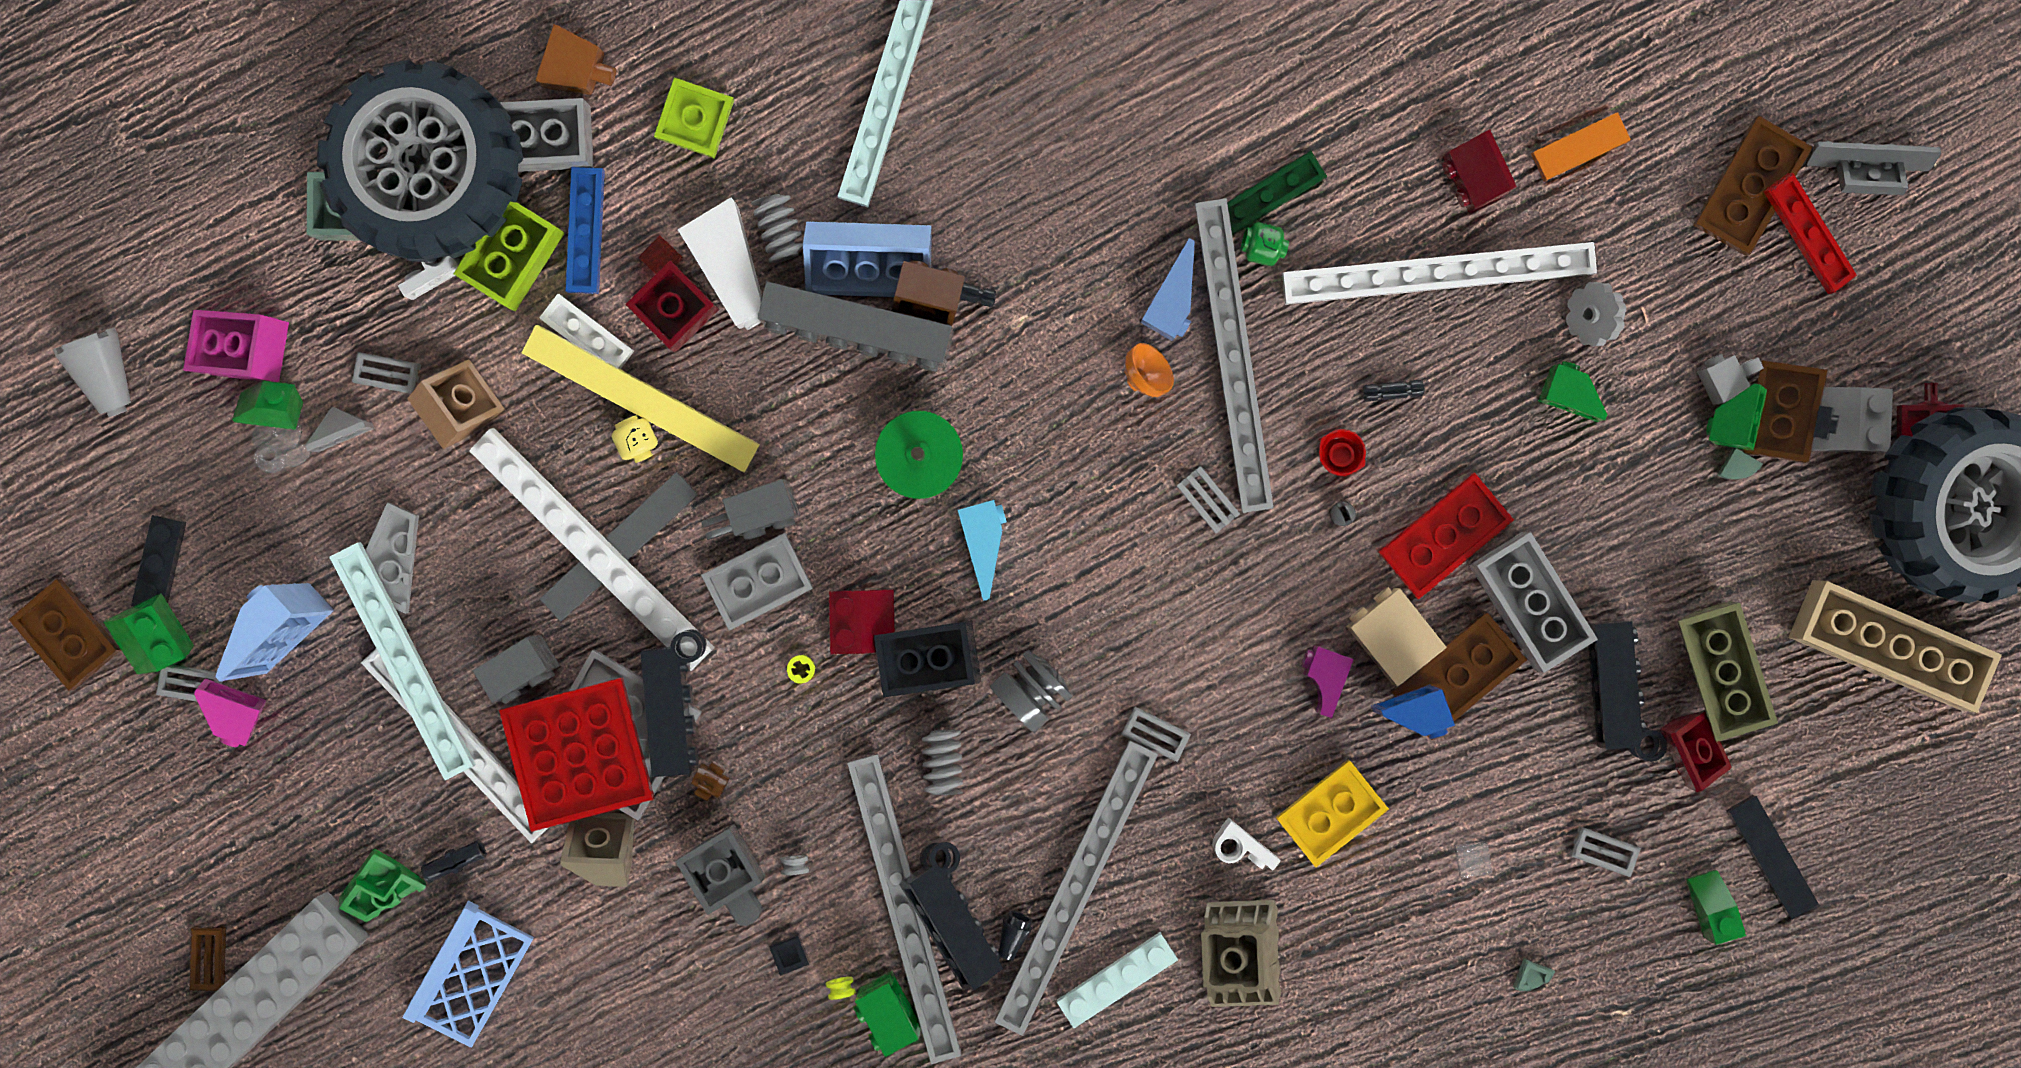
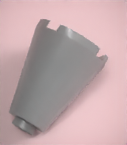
[53,327,131,418]

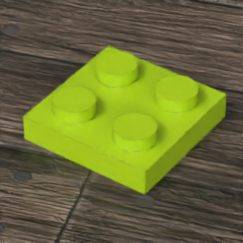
[654,77,735,159]

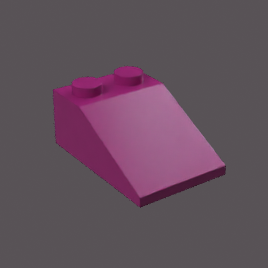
[183,310,289,382]

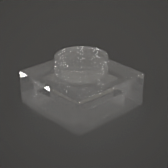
[1454,841,1493,879]

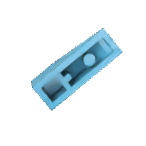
[958,500,1007,601]

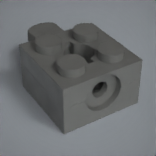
[701,479,801,540]
[675,824,766,926]

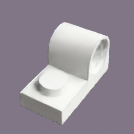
[398,256,461,300]
[1212,818,1281,870]

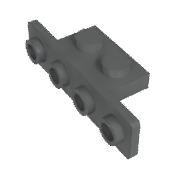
[1806,141,1941,195]

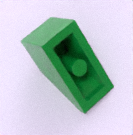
[1539,361,1608,422]
[232,381,304,430]
[1706,384,1767,451]
[1686,870,1746,945]

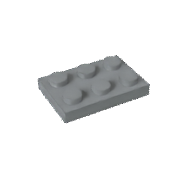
[701,533,814,631]

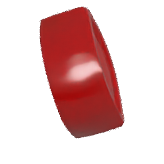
[1318,429,1366,476]

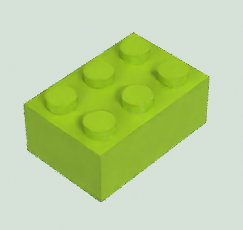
[453,201,564,312]

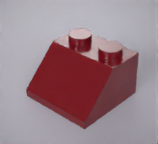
[1442,129,1517,213]
[829,589,895,654]
[1660,711,1732,792]

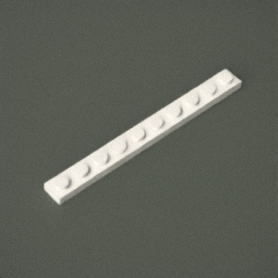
[1282,242,1597,305]
[470,428,715,671]

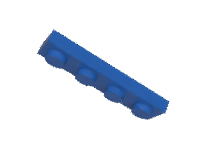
[566,167,605,294]

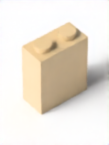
[1346,587,1447,686]

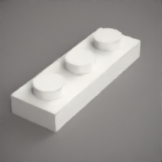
[539,294,634,369]

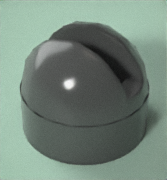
[1330,501,1356,526]

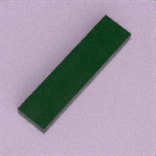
[1227,151,1327,236]

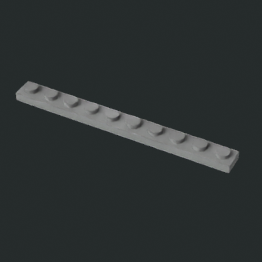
[1195,198,1274,513]
[995,740,1158,1036]
[847,754,962,1064]

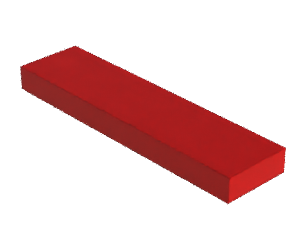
[1763,172,1857,294]

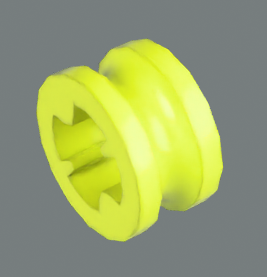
[787,655,815,684]
[825,977,856,1000]

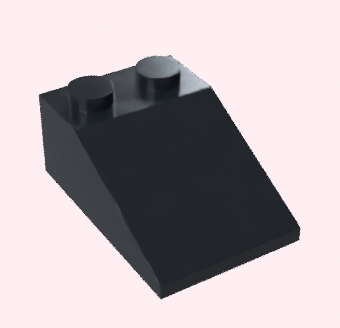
[874,620,982,698]

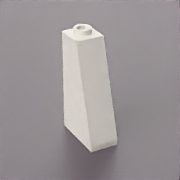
[678,197,762,330]

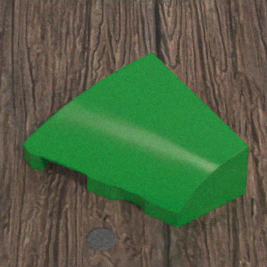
[339,848,426,922]

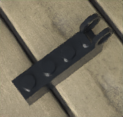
[1588,620,1667,762]
[640,629,707,777]
[899,842,1004,991]

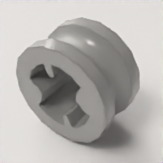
[780,855,809,875]

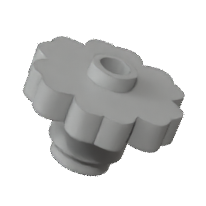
[1566,282,1626,346]

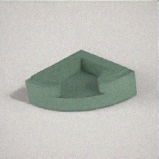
[1717,448,1763,479]
[1513,958,1555,991]

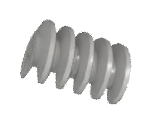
[751,194,803,264]
[922,729,963,795]

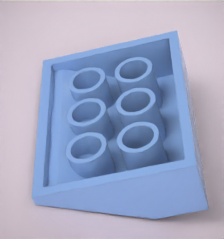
[215,583,334,681]

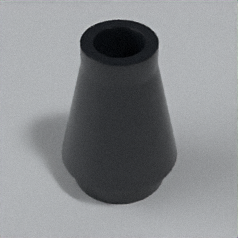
[998,911,1032,960]

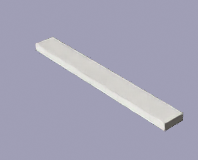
[361,648,549,843]

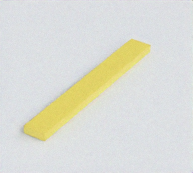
[522,325,760,473]

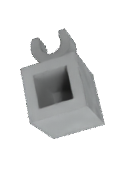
[1697,354,1764,405]

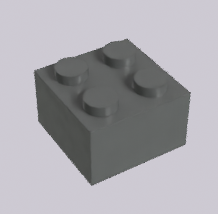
[472,635,560,704]

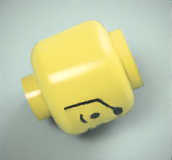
[611,415,658,463]

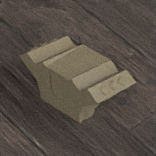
[1201,900,1281,1007]

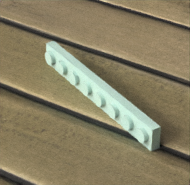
[838,0,934,207]
[330,542,476,780]

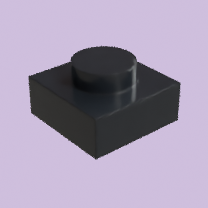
[1813,405,1839,440]

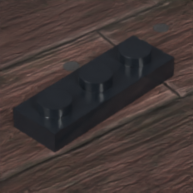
[131,515,187,607]

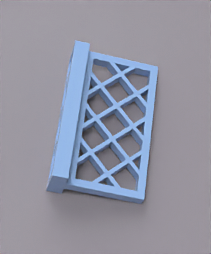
[402,901,534,1048]

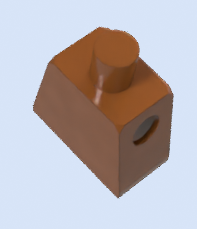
[535,24,616,95]

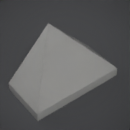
[305,407,375,452]

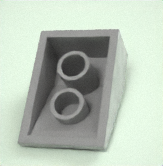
[1812,387,1893,453]

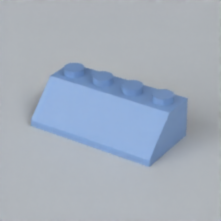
[803,222,931,297]

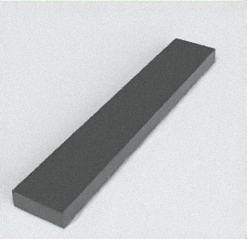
[540,472,699,621]

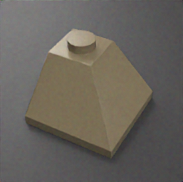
[560,813,634,887]

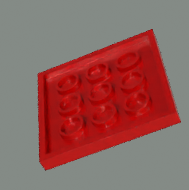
[499,677,655,832]

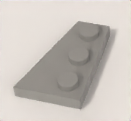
[365,503,419,614]

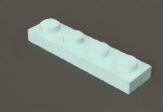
[1057,932,1178,1028]

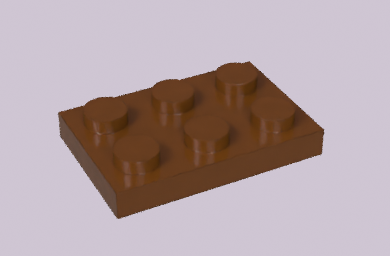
[1743,360,1828,464]
[9,579,121,691]

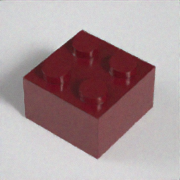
[625,260,720,353]

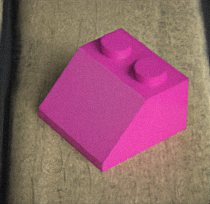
[194,678,266,747]

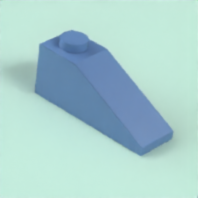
[1140,238,1195,341]

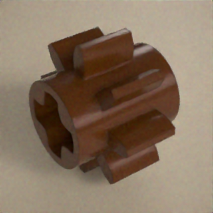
[691,761,730,801]

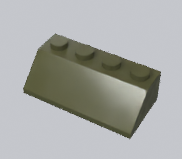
[1677,601,1778,742]

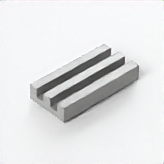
[352,352,421,394]
[1176,466,1240,534]
[156,665,223,702]
[1121,706,1191,762]
[1569,826,1641,877]

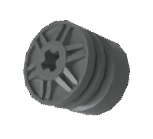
[990,649,1073,733]

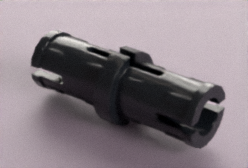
[421,839,487,883]

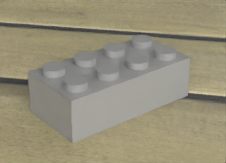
[1469,532,1598,673]

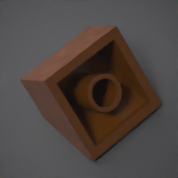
[891,260,965,326]

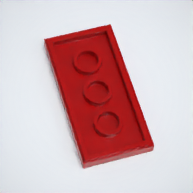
[1377,472,1514,600]

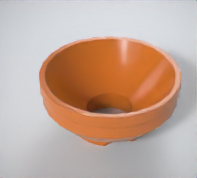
[1125,343,1174,397]

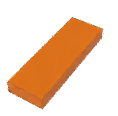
[1531,112,1631,182]

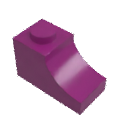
[1301,645,1354,718]

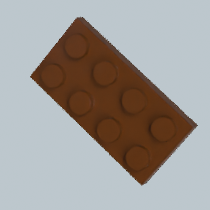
[1693,116,1813,256]
[1389,612,1527,740]

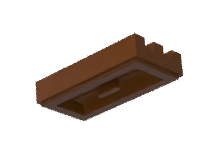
[190,926,226,991]

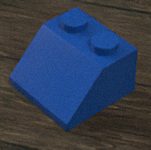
[1371,685,1455,739]

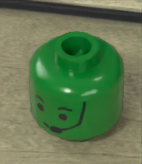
[1240,222,1289,266]

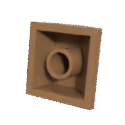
[407,359,505,449]

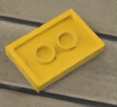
[1275,759,1389,867]

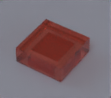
[638,235,683,274]

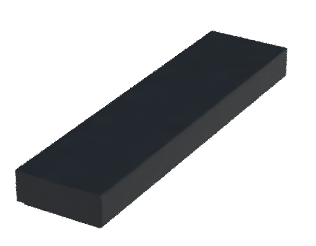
[1726,795,1819,920]

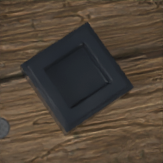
[769,934,810,976]

